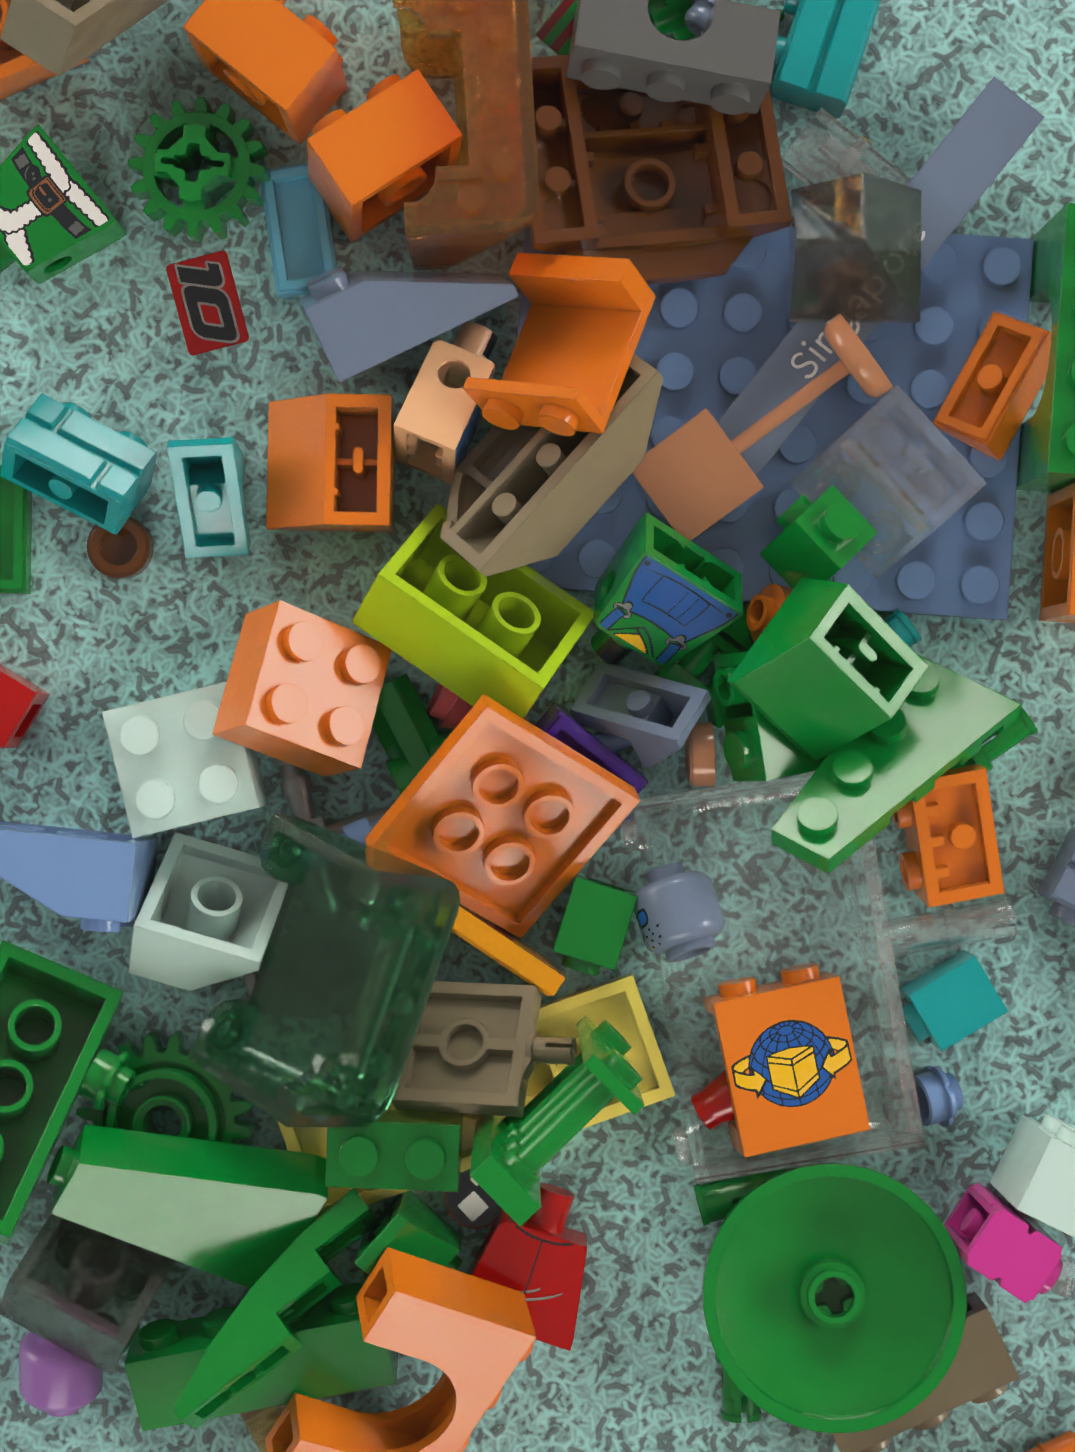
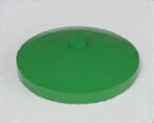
[702,1162,967,1433]

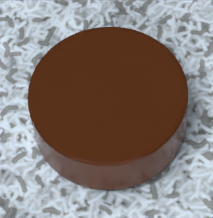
[87,517,154,579]

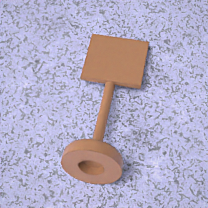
[632,313,894,541]

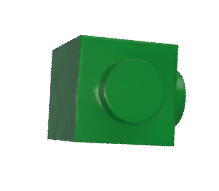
[759,484,878,589]

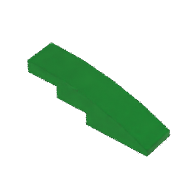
[173,1188,379,1429]

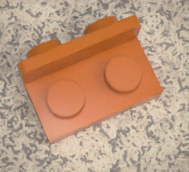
[892,764,1005,908]

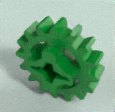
[128,97,271,243]

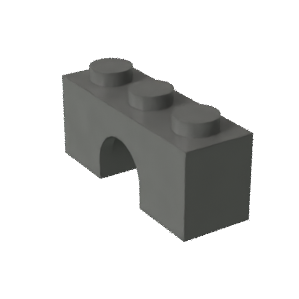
[565,0,781,115]

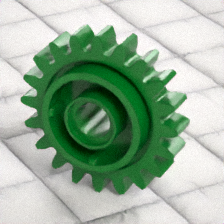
[76,1030,256,1145]

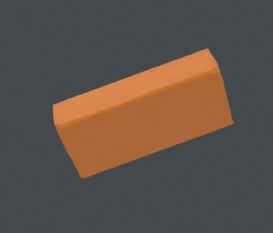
[932,311,1051,460]

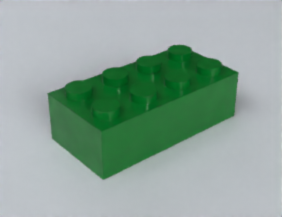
[0,940,123,1246]

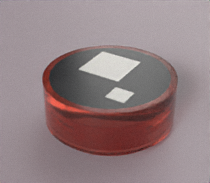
[444,1169,504,1229]

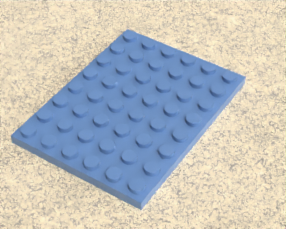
[517,206,1034,621]

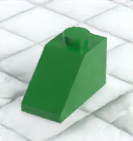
[354,1190,463,1275]

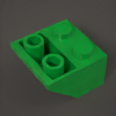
[727,577,928,761]

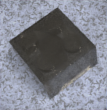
[0,1214,177,1375]

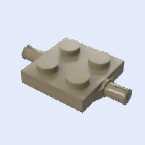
[356,980,577,1117]

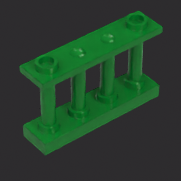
[470,1015,644,1227]

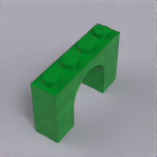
[1016,203,1075,492]

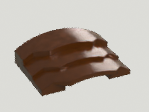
[503,55,792,285]

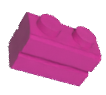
[943,1182,1063,1303]

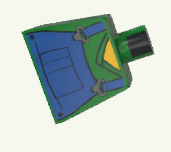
[591,512,743,666]

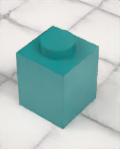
[898,950,1009,1051]

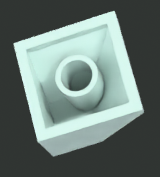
[128,832,296,991]

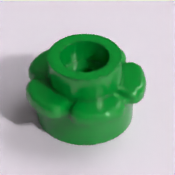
[79,1048,136,1111]

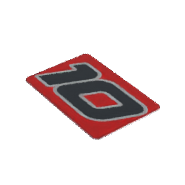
[166,250,249,356]

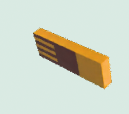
[393,872,566,997]

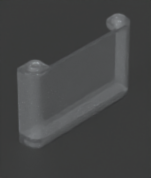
[621,771,925,1184]

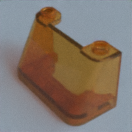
[392,0,539,270]

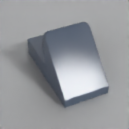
[569,661,711,768]

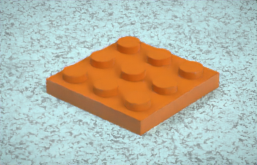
[365,694,640,938]

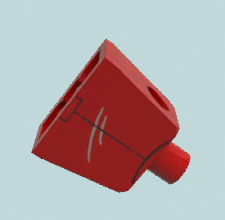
[466,1183,587,1351]

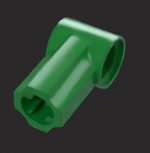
[372,674,447,794]

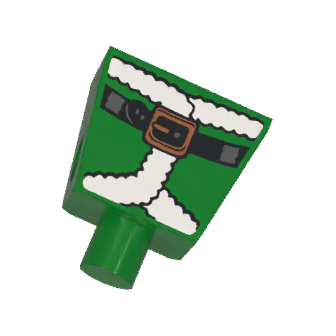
[0,124,127,284]

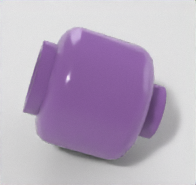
[19,1314,103,1417]

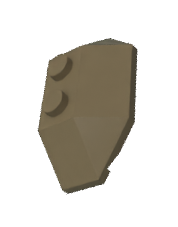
[440,354,663,577]

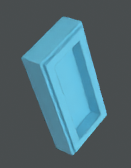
[261,163,338,299]

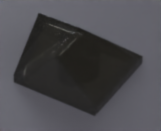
[789,172,921,323]

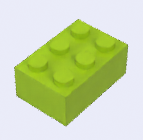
[352,503,594,718]

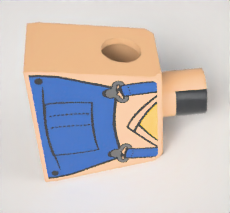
[394,321,498,484]

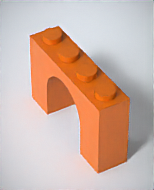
[265,1247,536,1452]

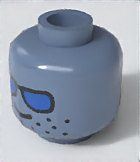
[634,862,725,963]

